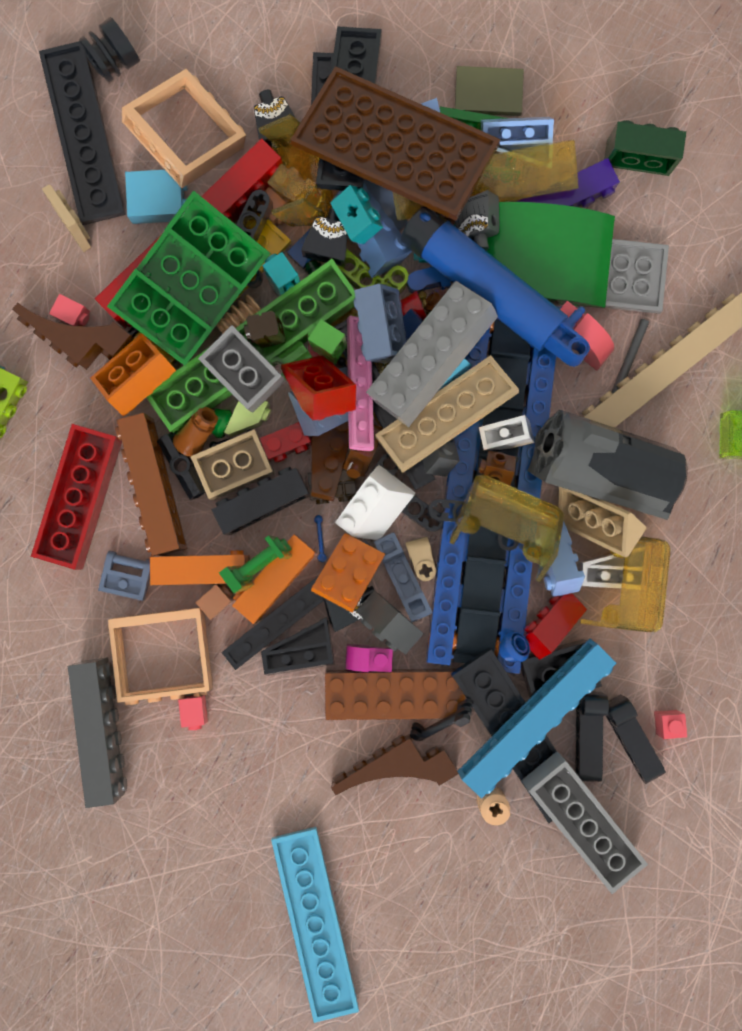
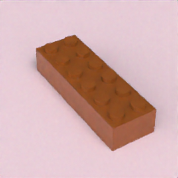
[115,413,188,556]
[325,668,465,720]

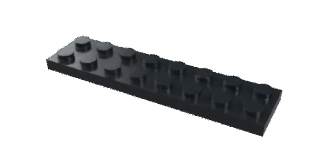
[316,26,382,191]
[39,41,126,225]
[450,647,556,823]

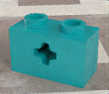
[330,185,383,245]

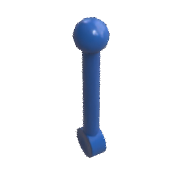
[314,515,327,562]

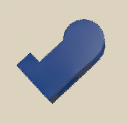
[407,267,451,295]

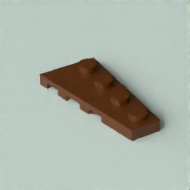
[311,421,349,502]

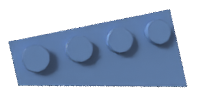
[332,184,412,278]

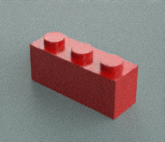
[524,593,587,660]

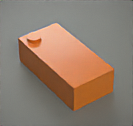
[232,534,317,624]
[150,550,250,585]

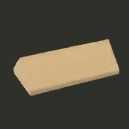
[558,487,647,557]

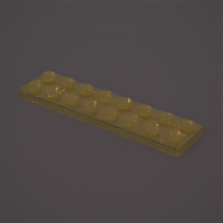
[393,139,579,221]

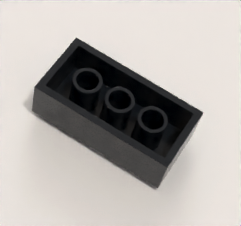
[211,467,310,536]

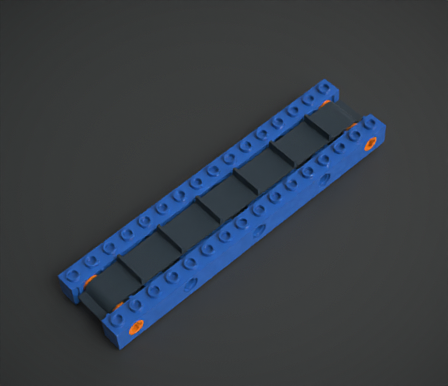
[426,306,561,674]

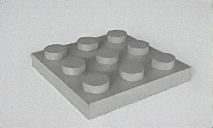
[605,239,669,314]

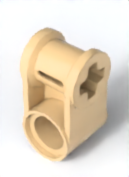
[406,536,436,581]

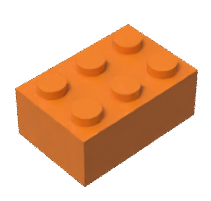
[90,333,176,416]

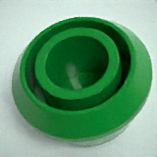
[212,409,233,438]

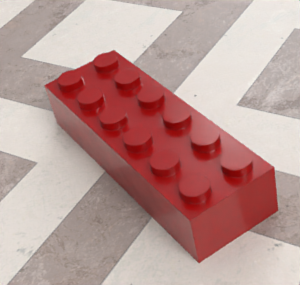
[30,424,122,570]

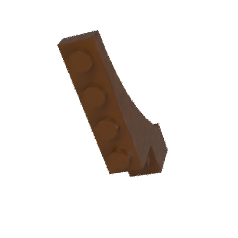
[12,302,134,370]
[331,734,459,796]

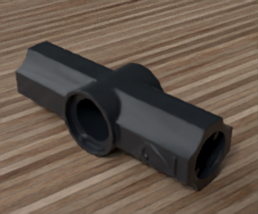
[157,432,206,501]

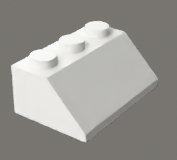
[335,465,416,540]

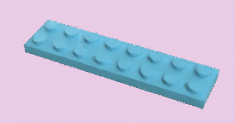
[271,826,359,1023]

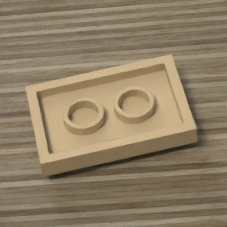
[42,184,91,253]

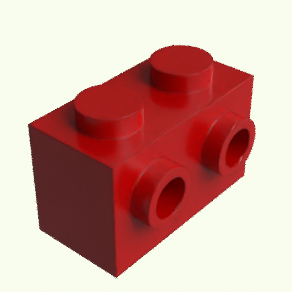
[259,422,312,463]

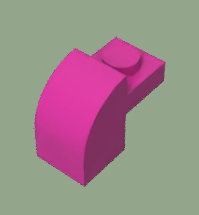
[345,644,393,672]

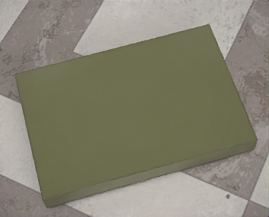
[455,66,524,116]

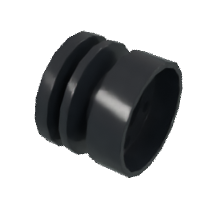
[79,17,140,83]

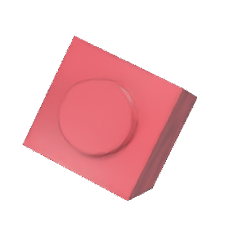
[49,294,90,327]
[178,695,208,730]
[654,710,687,739]

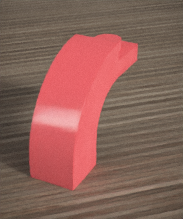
[560,301,614,371]

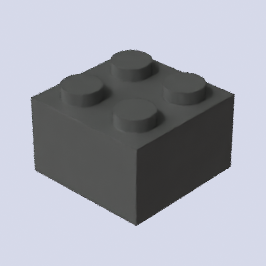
[356,590,424,655]

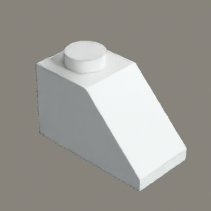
[479,415,534,451]

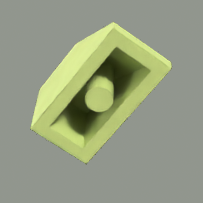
[224,401,271,437]

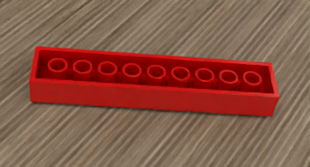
[94,138,285,329]

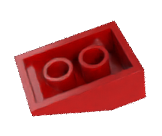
[281,355,356,420]

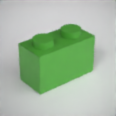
[308,319,347,364]

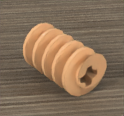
[217,294,261,334]
[476,786,510,826]

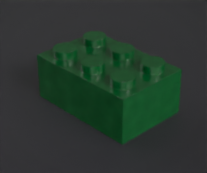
[604,120,686,176]

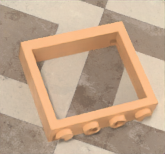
[122,69,246,188]
[108,608,213,705]

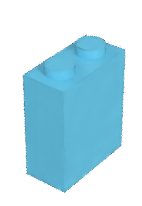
[125,170,188,224]

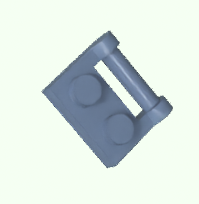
[98,550,150,601]

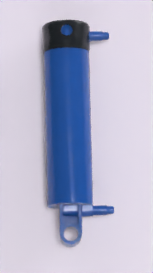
[401,206,590,367]

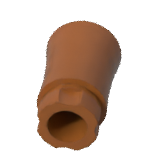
[173,407,218,457]

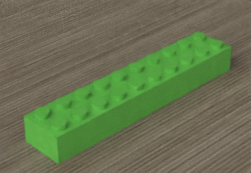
[146,259,355,434]

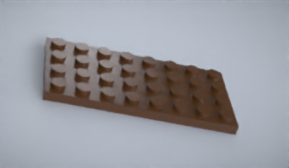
[290,66,500,221]

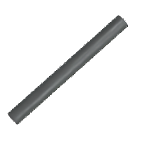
[611,319,649,393]

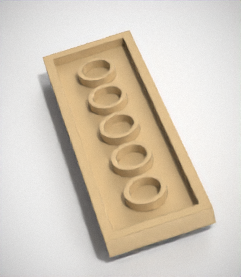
[375,355,519,473]

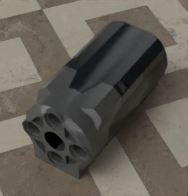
[528,410,688,520]

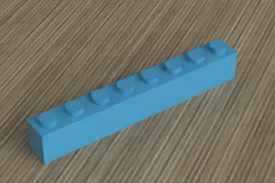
[458,639,617,799]

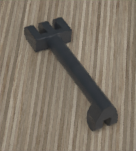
[409,699,474,741]

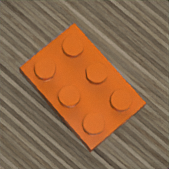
[311,533,385,613]

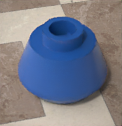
[499,631,530,662]

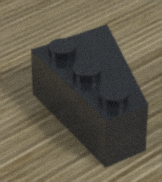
[261,617,335,676]

